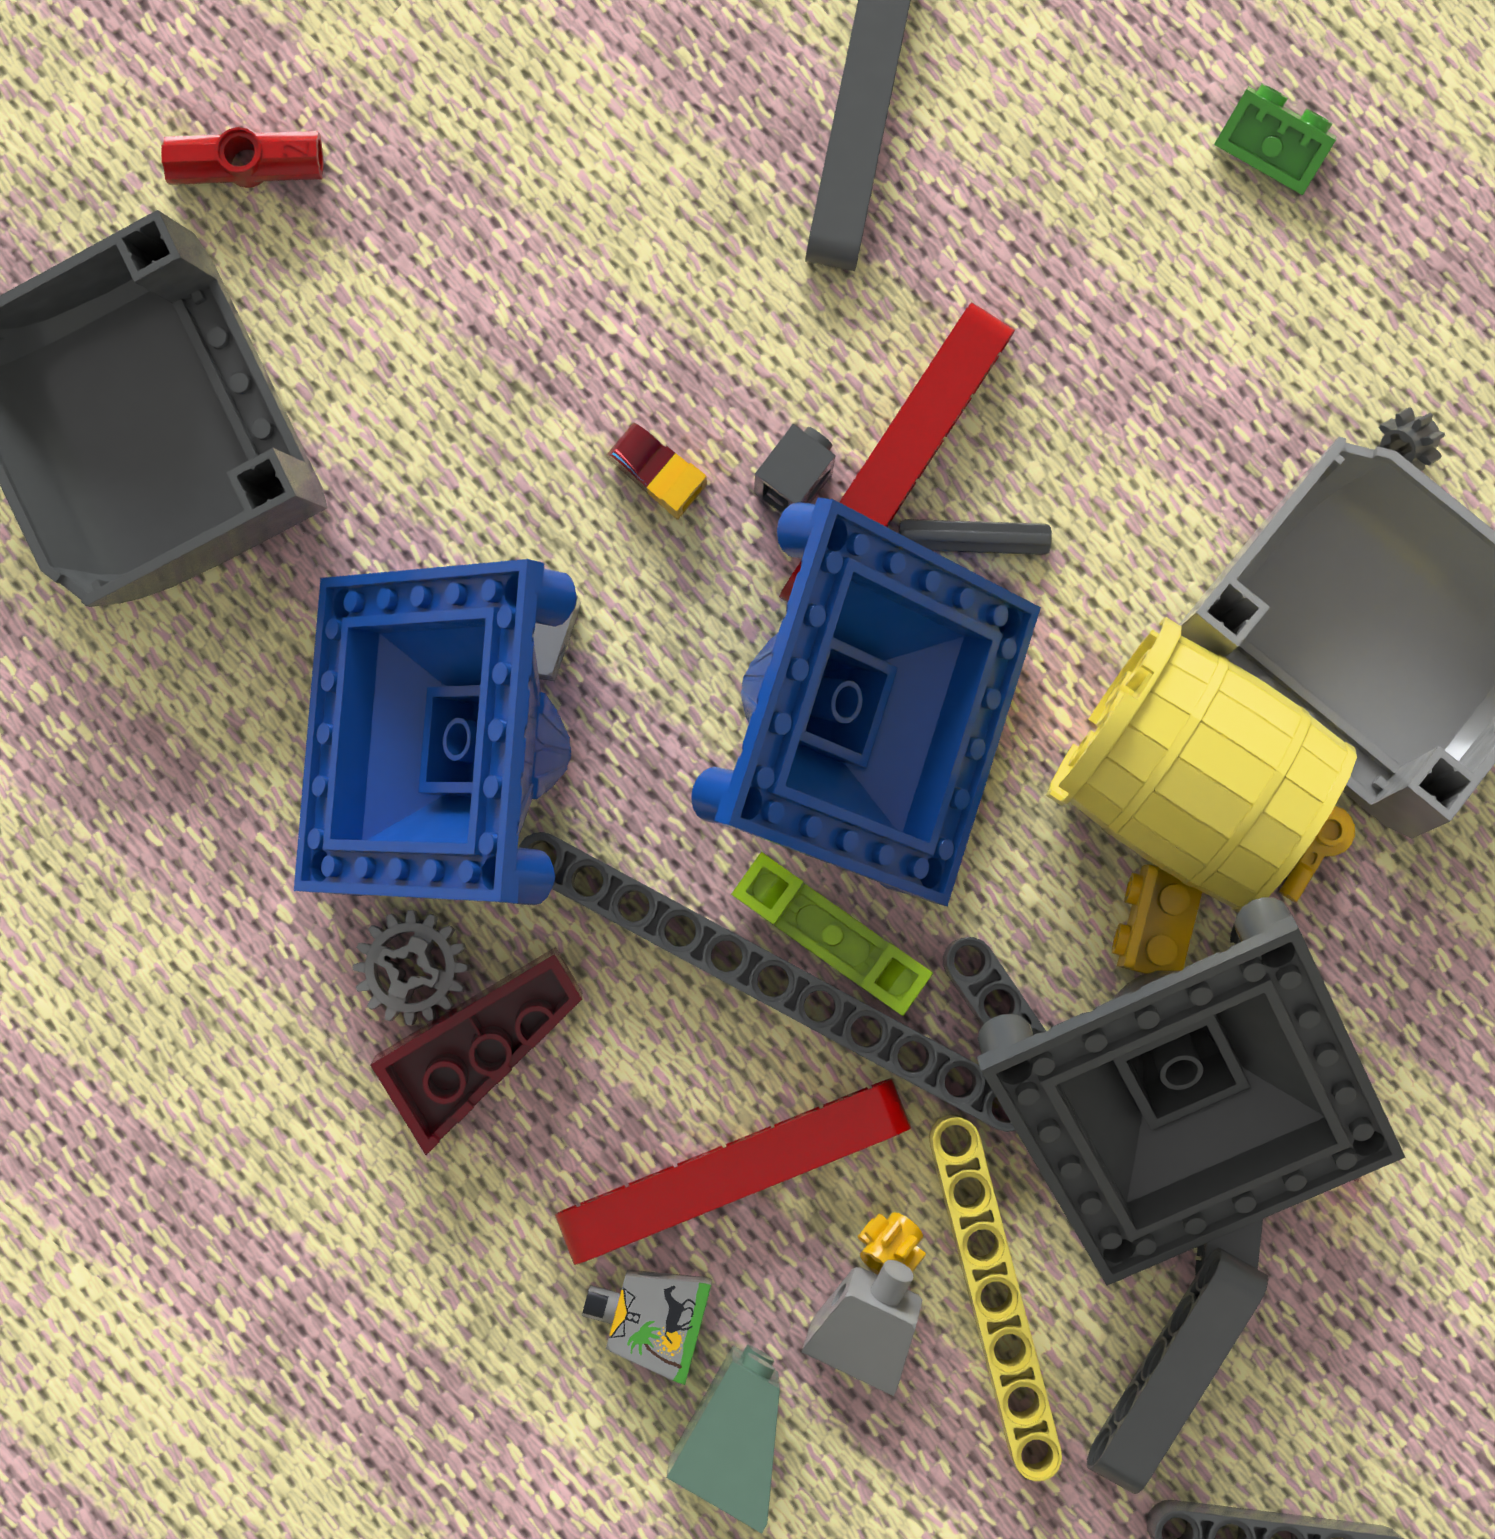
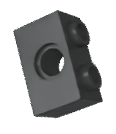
[754,424,836,514]

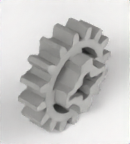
[353,910,470,1025]

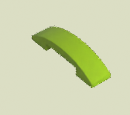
[731,852,933,1016]

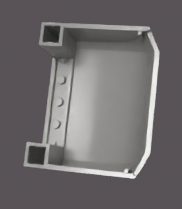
[1179,437,1495,839]

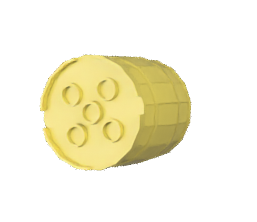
[1046,617,1357,913]

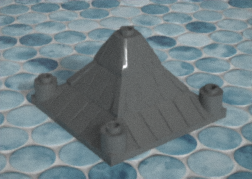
[977,897,1406,1286]

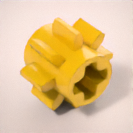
[857,1212,926,1275]

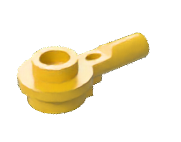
[1279,806,1355,902]

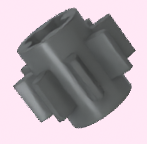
[1377,407,1445,471]

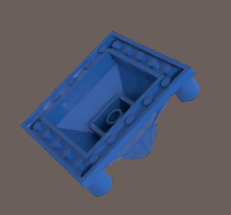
[691,498,1041,907]
[294,559,577,905]

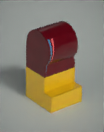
[606,423,707,520]

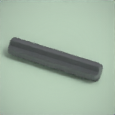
[899,519,1052,555]

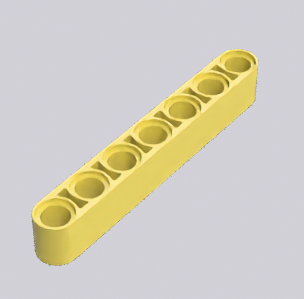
[929,1114,1062,1481]

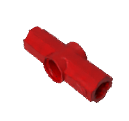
[161,127,324,188]

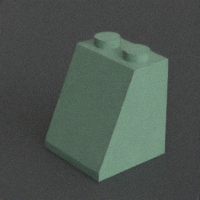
[666,1345,780,1533]

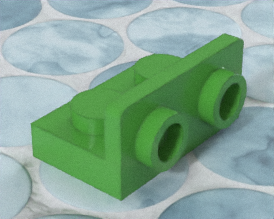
[1214,83,1336,195]

